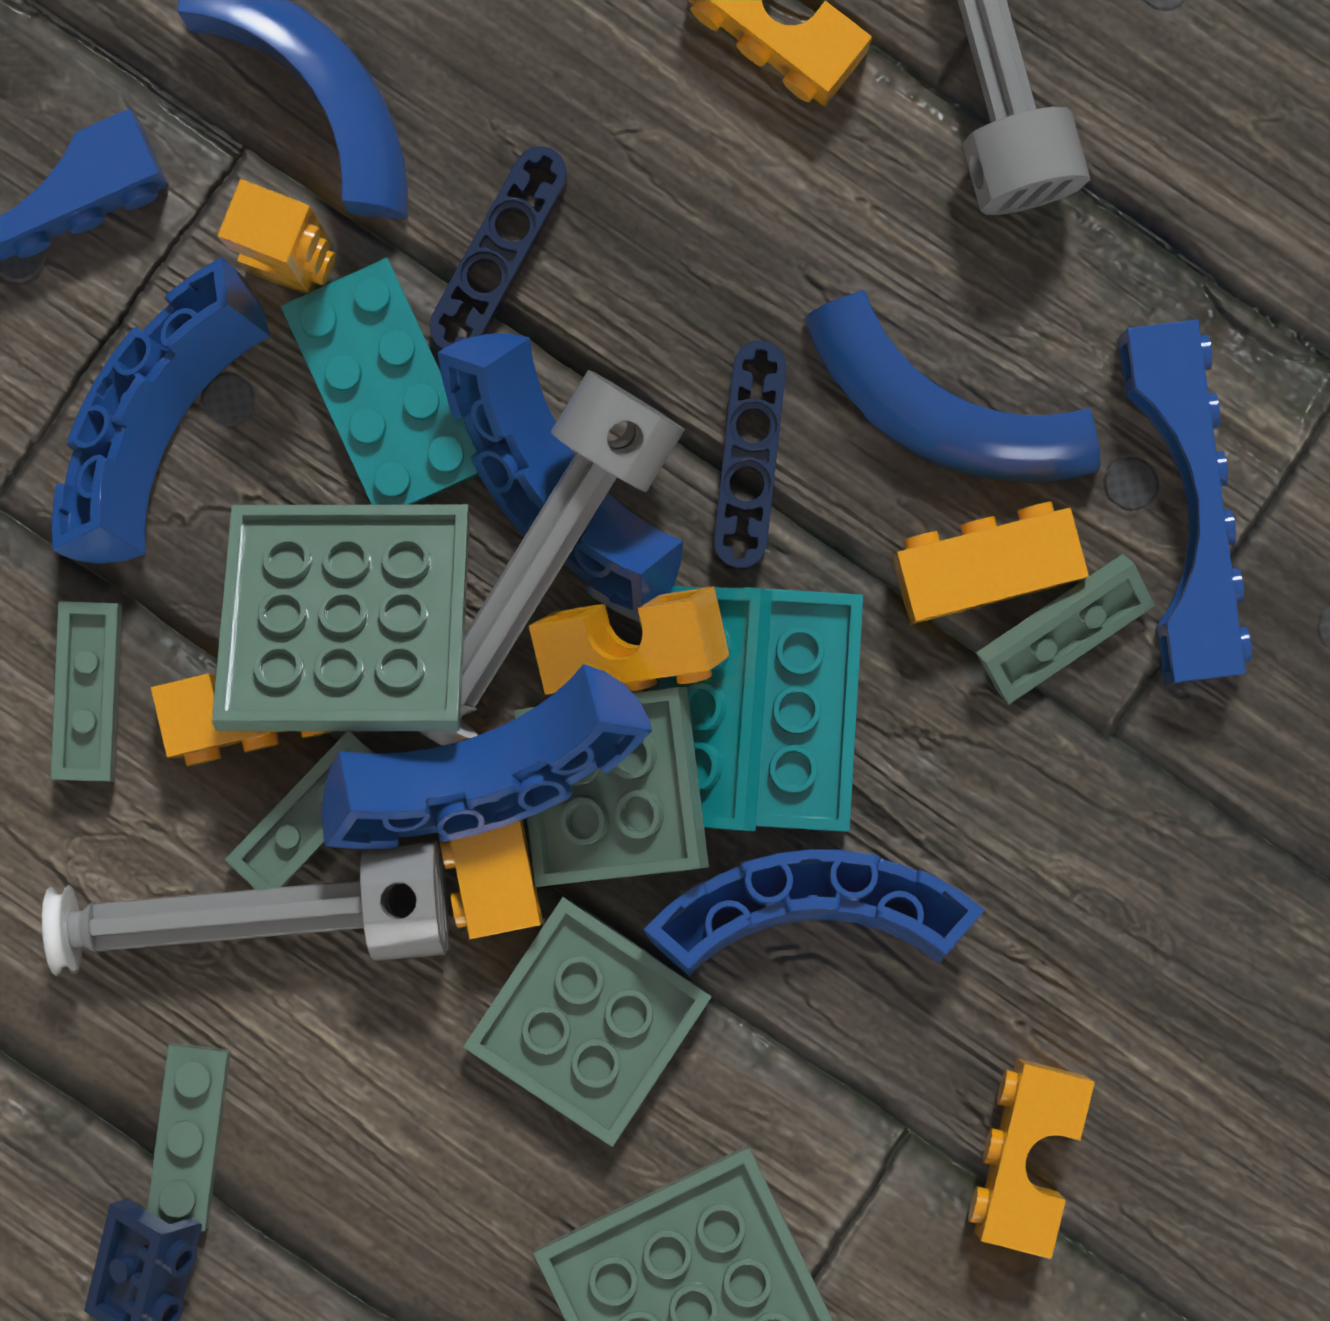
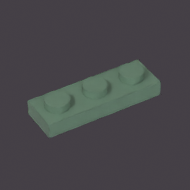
[976,554,1155,704]
[50,601,122,782]
[225,731,374,889]
[147,1043,231,1231]

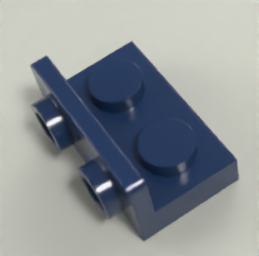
[84,1199,202,1321]

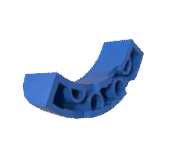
[177,0,408,220]
[52,257,270,563]
[804,290,1101,483]
[438,334,683,623]
[322,664,652,849]
[644,849,985,978]

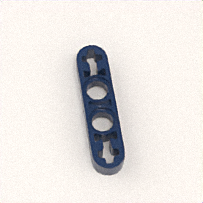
[429,146,567,350]
[714,340,786,570]

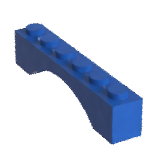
[0,108,170,261]
[1118,319,1252,685]

